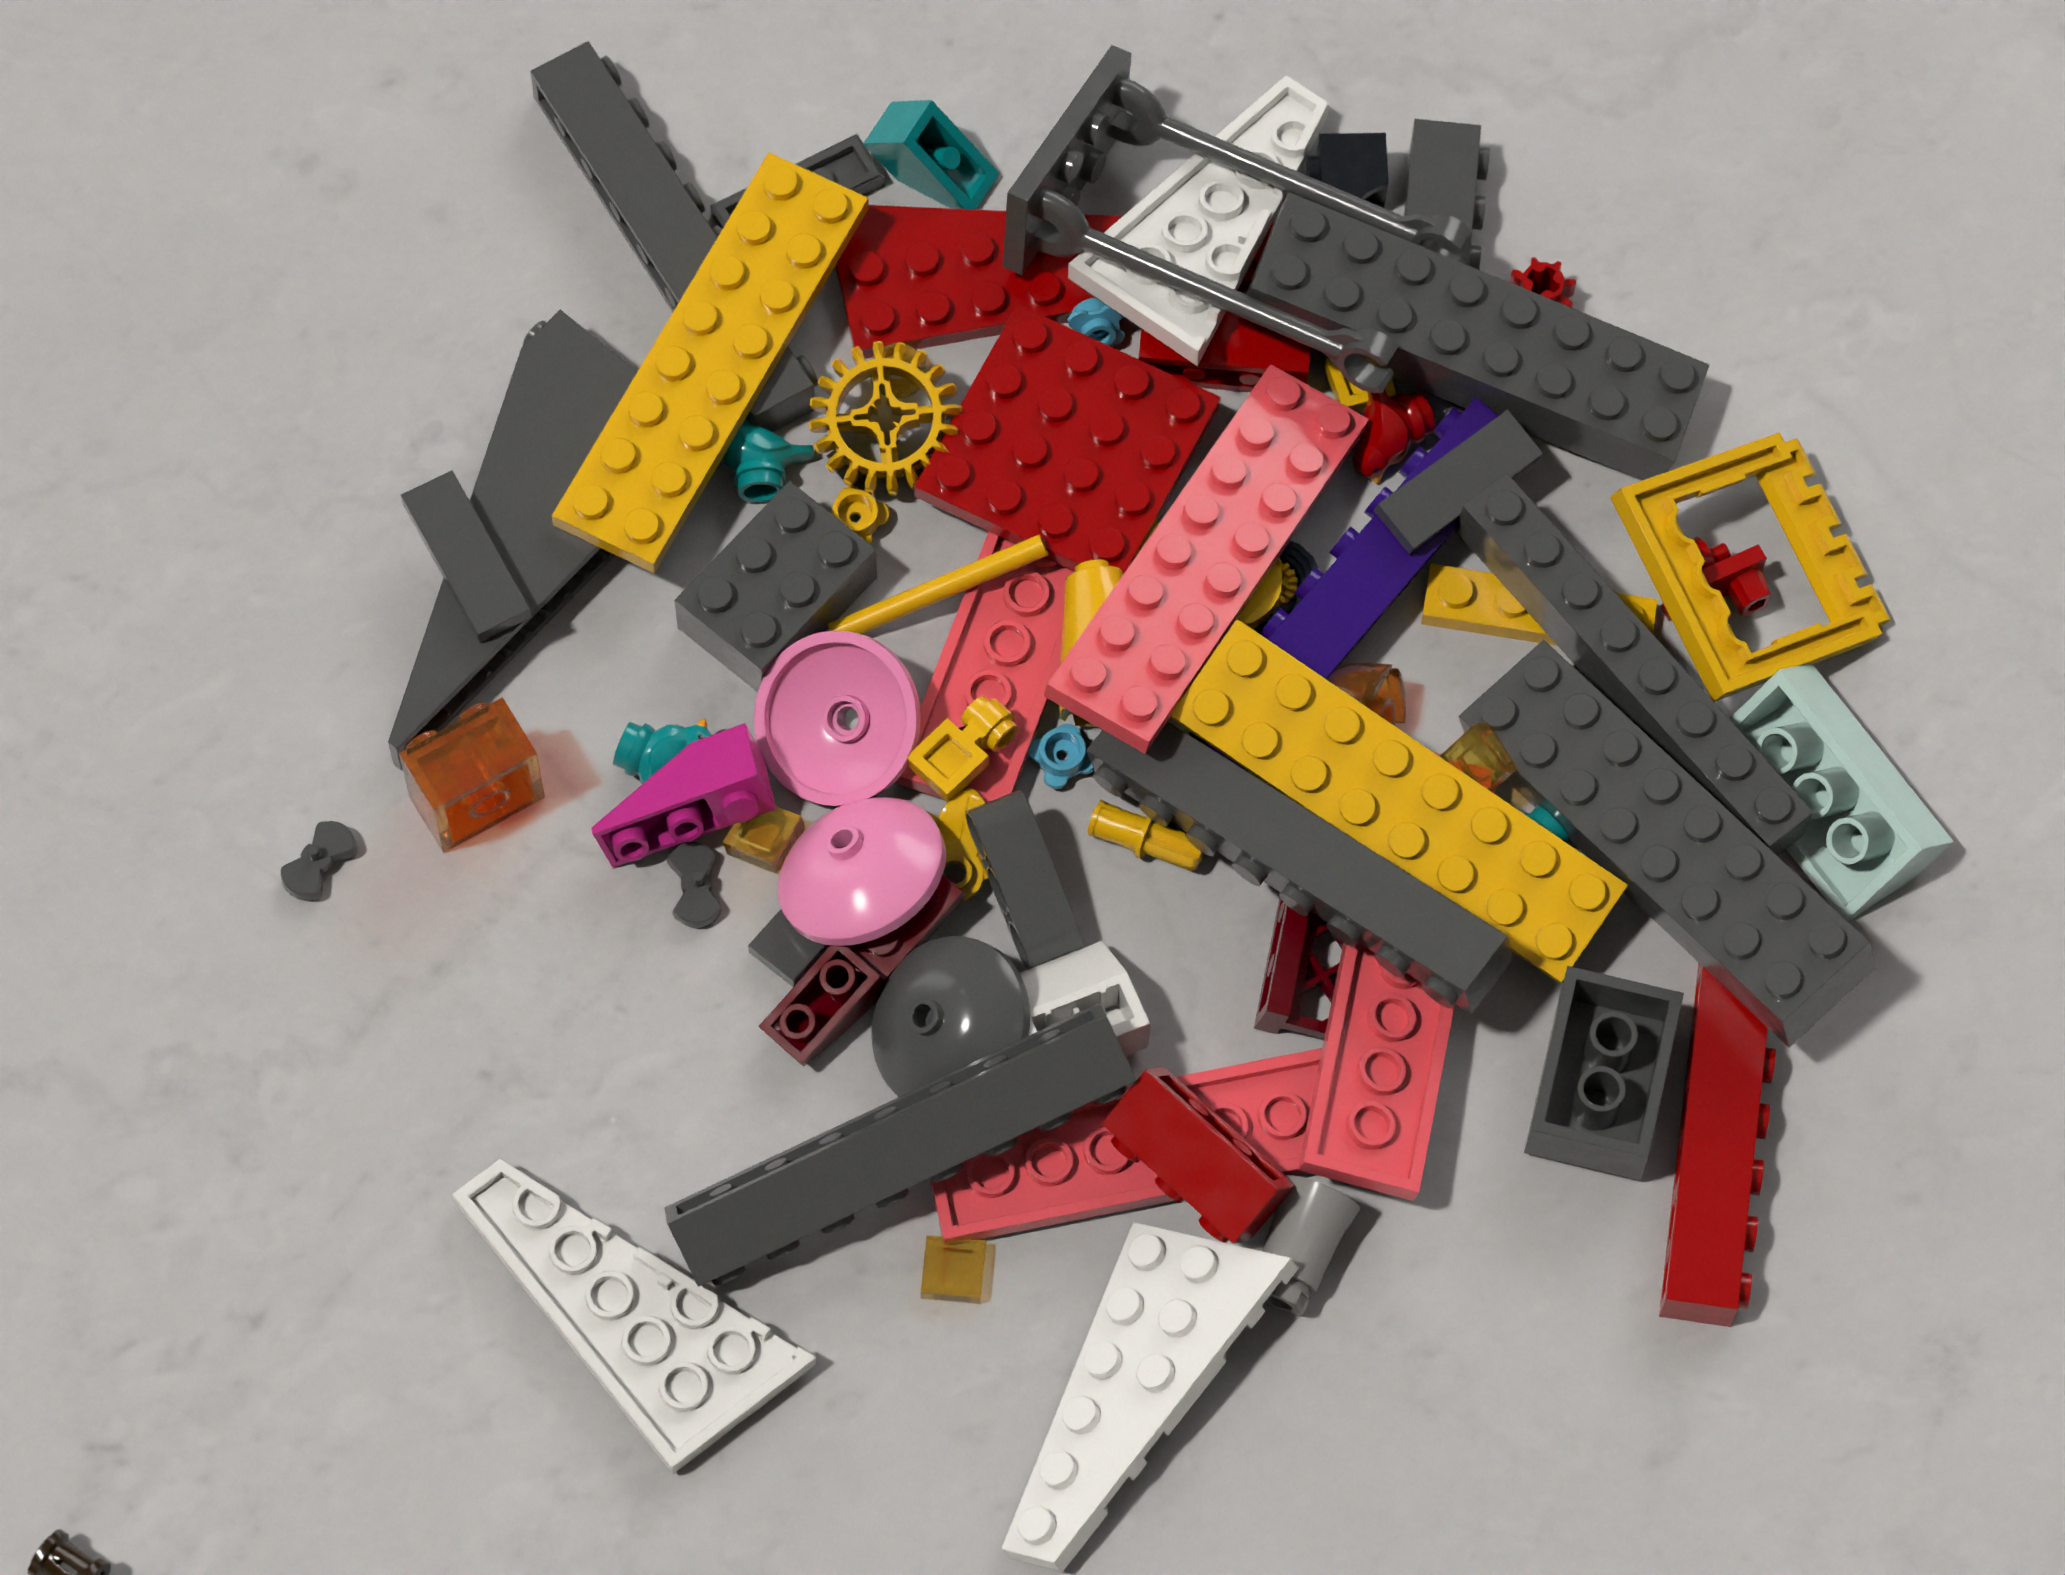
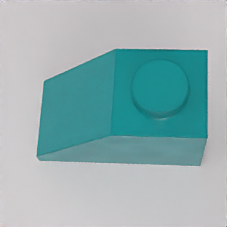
[863,100,1000,209]

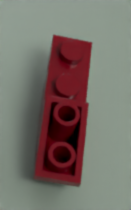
[758,875,967,1067]

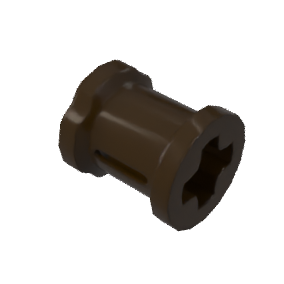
[27,1529,111,1575]

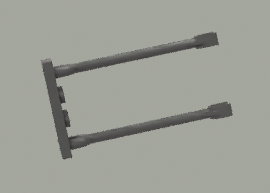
[1002,45,1472,393]

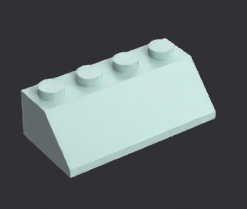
[1729,663,1954,922]

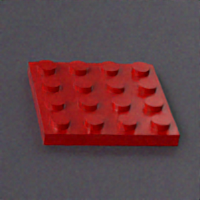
[914,304,1221,574]

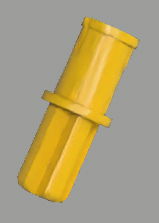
[1088,800,1204,870]

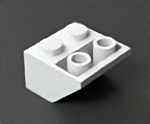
[1019,941,1150,1056]

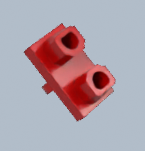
[1661,537,1771,621]

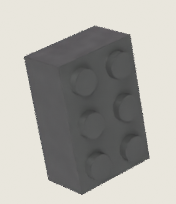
[674,481,877,692]
[1524,966,1684,1180]

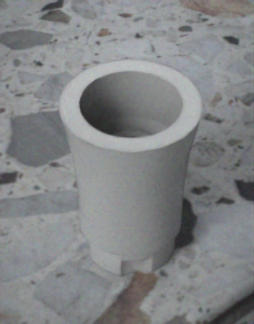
[1262,1175,1361,1315]

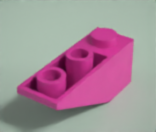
[591,723,776,868]

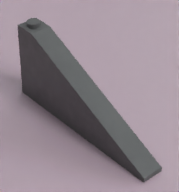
[388,309,638,771]

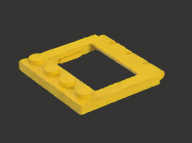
[1610,432,1891,702]

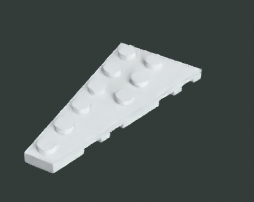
[1068,75,1329,366]
[452,1159,817,1474]
[1001,1222,1299,1572]

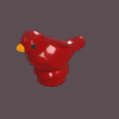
[1352,389,1435,484]

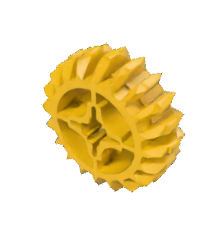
[808,341,962,496]

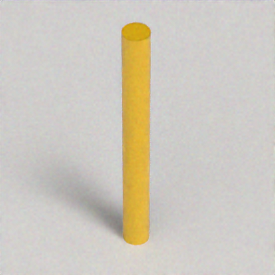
[828,534,1048,634]

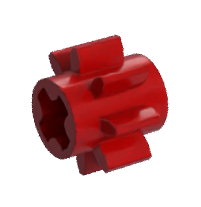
[1509,257,1576,308]

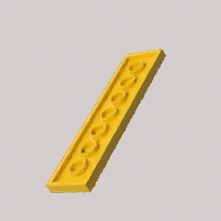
[552,152,869,574]
[1170,619,1628,984]

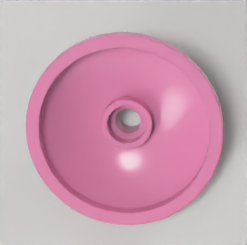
[754,631,921,806]
[777,797,946,946]

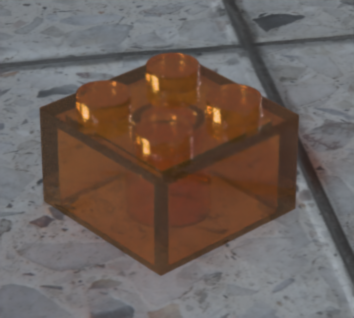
[399,697,545,853]

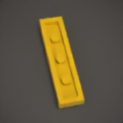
[1421,563,1658,646]

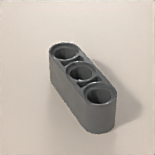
[965,790,1083,969]

